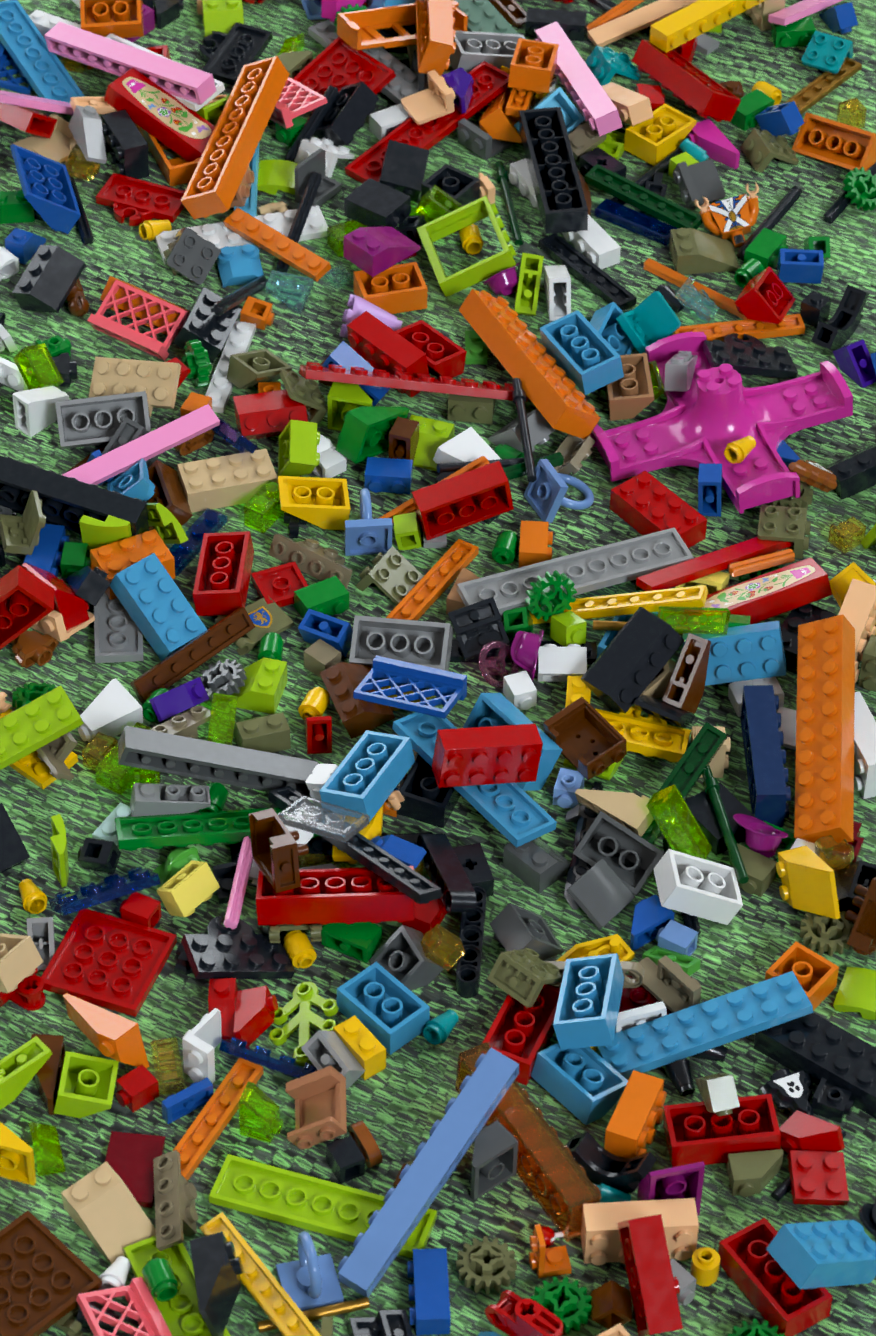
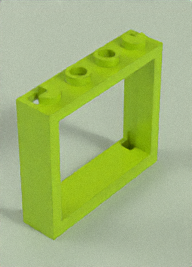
[417,196,517,297]

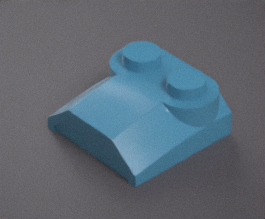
[216,244,264,287]
[107,458,155,501]

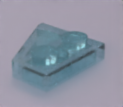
[265,270,314,314]
[674,276,719,322]

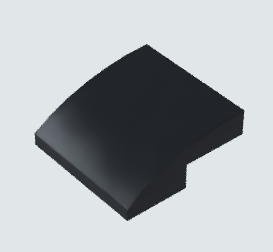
[448,597,510,661]
[634,695,695,727]
[346,1310,413,1336]

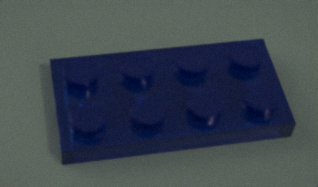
[49,867,161,916]

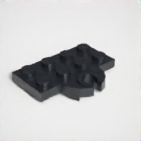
[199,22,273,86]
[702,333,798,379]
[181,916,295,979]

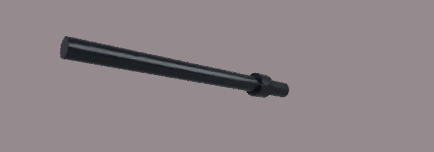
[512,378,537,482]

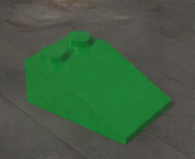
[335,406,410,464]

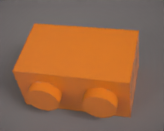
[519,520,553,568]

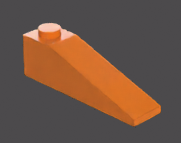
[479,88,522,143]
[63,993,149,1069]

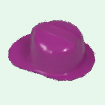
[483,262,520,296]
[510,629,544,682]
[733,814,788,858]

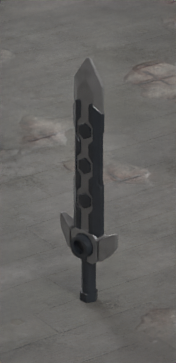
[564,781,603,910]

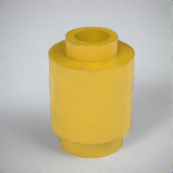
[751,81,782,105]
[459,224,483,255]
[298,687,330,720]
[284,930,317,968]
[690,1247,720,1287]

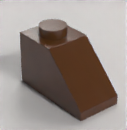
[389,417,419,462]

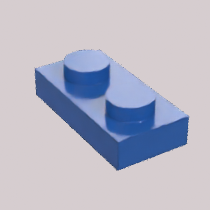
[161,1077,214,1124]

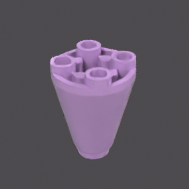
[339,294,402,338]

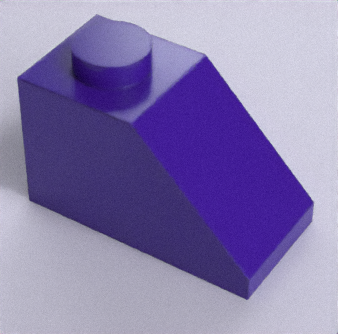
[441,67,474,114]
[833,339,876,388]
[149,677,209,722]

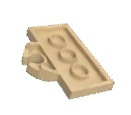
[88,357,181,417]

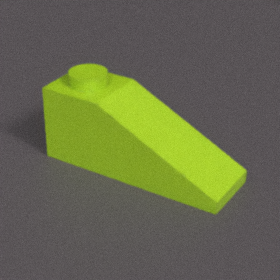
[514,253,544,316]
[0,1036,52,1110]

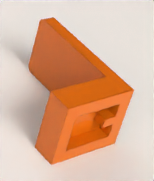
[528,1224,572,1278]

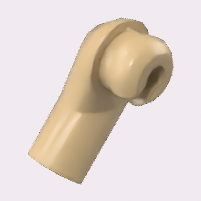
[257,202,288,215]

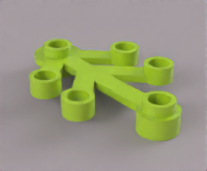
[269,981,339,1069]

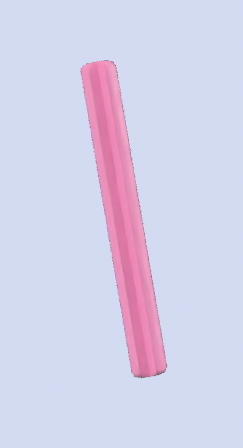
[224,836,253,930]

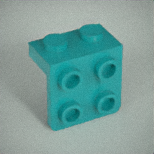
[801,31,853,74]
[585,45,641,86]
[616,291,681,353]

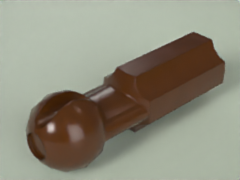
[66,278,90,317]

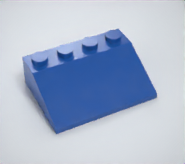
[10,144,81,234]

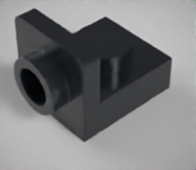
[212,862,237,904]

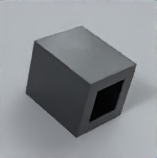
[800,291,831,328]
[326,1135,365,1184]

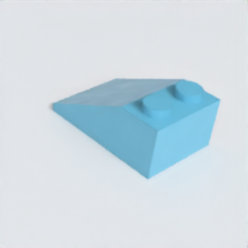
[513,87,585,133]

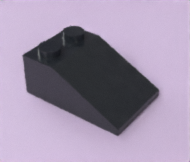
[190,1232,244,1336]

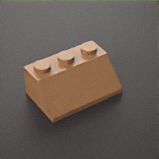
[604,353,654,421]

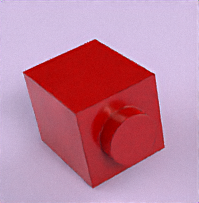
[119,891,162,928]
[115,1064,159,1112]

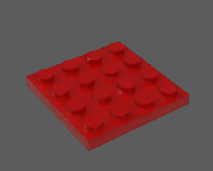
[293,37,396,112]
[41,907,177,1017]

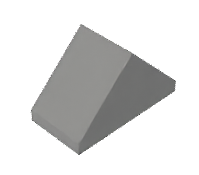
[27,917,55,970]

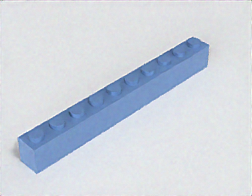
[337,1047,519,1297]

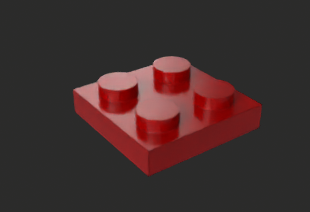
[251,561,308,607]
[787,1150,849,1206]

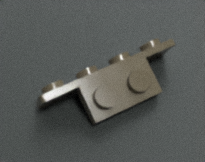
[568,121,607,161]
[554,434,596,475]
[269,534,353,589]
[150,705,215,739]
[11,710,78,781]
[628,955,701,1013]
[153,1150,198,1251]

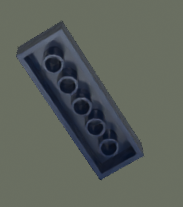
[740,685,791,827]

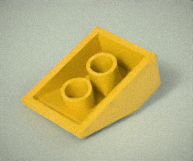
[624,104,697,166]
[277,476,351,530]
[776,845,840,919]
[0,1122,36,1186]

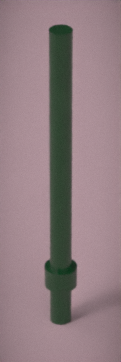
[495,161,523,245]
[702,765,749,884]

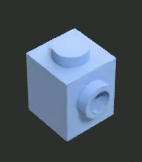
[553,768,584,808]

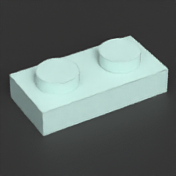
[92,802,131,846]

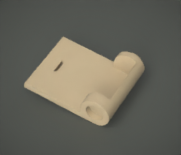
[12,114,82,163]

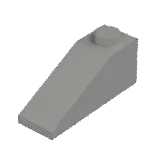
[68,106,107,164]

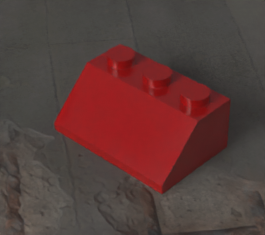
[734,266,796,324]
[395,320,467,378]
[232,389,308,441]
[21,563,89,630]

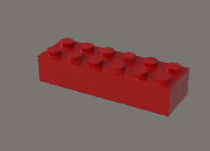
[632,39,741,122]
[256,866,415,926]

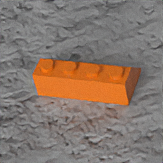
[792,112,876,171]
[100,276,189,336]

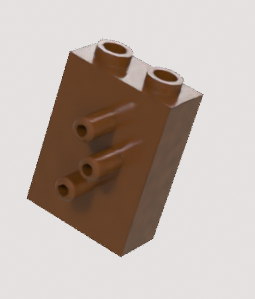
[543,697,627,780]
[248,808,309,893]
[844,877,876,955]

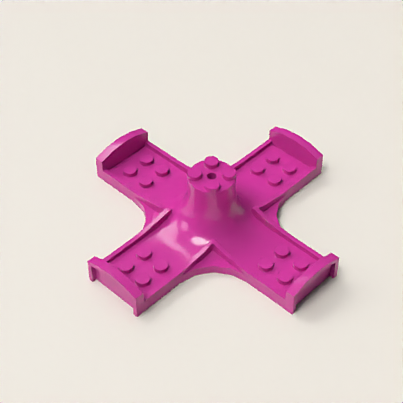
[589,332,853,514]

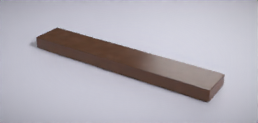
[130,607,255,704]

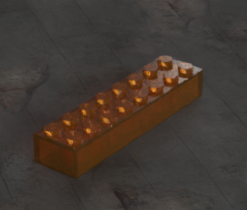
[455,1042,601,1242]

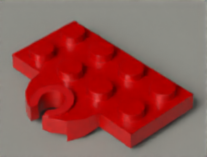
[96,173,185,226]

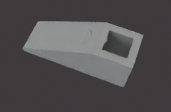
[664,351,697,392]
[130,783,211,817]

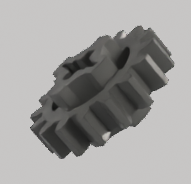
[196,659,247,704]

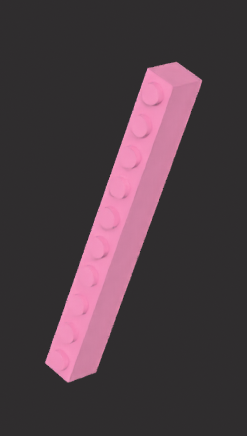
[534,21,623,136]
[44,22,216,105]

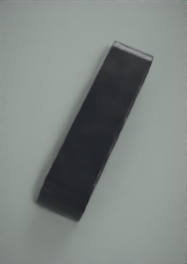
[417,834,477,913]
[456,886,487,998]

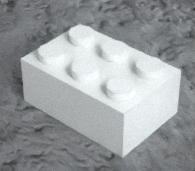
[653,849,743,925]

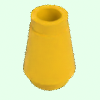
[139,220,172,241]
[724,436,756,464]
[18,879,48,914]

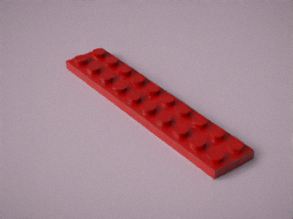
[345,61,509,184]
[299,362,528,402]

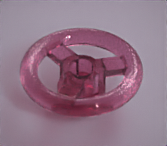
[478,641,519,688]

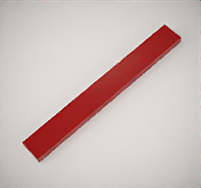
[636,537,793,591]

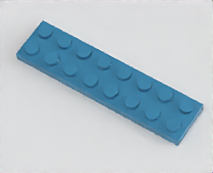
[0,0,85,113]
[392,706,557,848]
[596,971,813,1079]

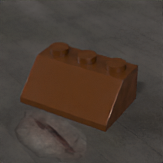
[143,460,193,531]
[320,662,395,739]

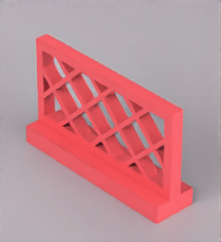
[270,77,327,129]
[87,280,189,361]
[76,1277,172,1336]

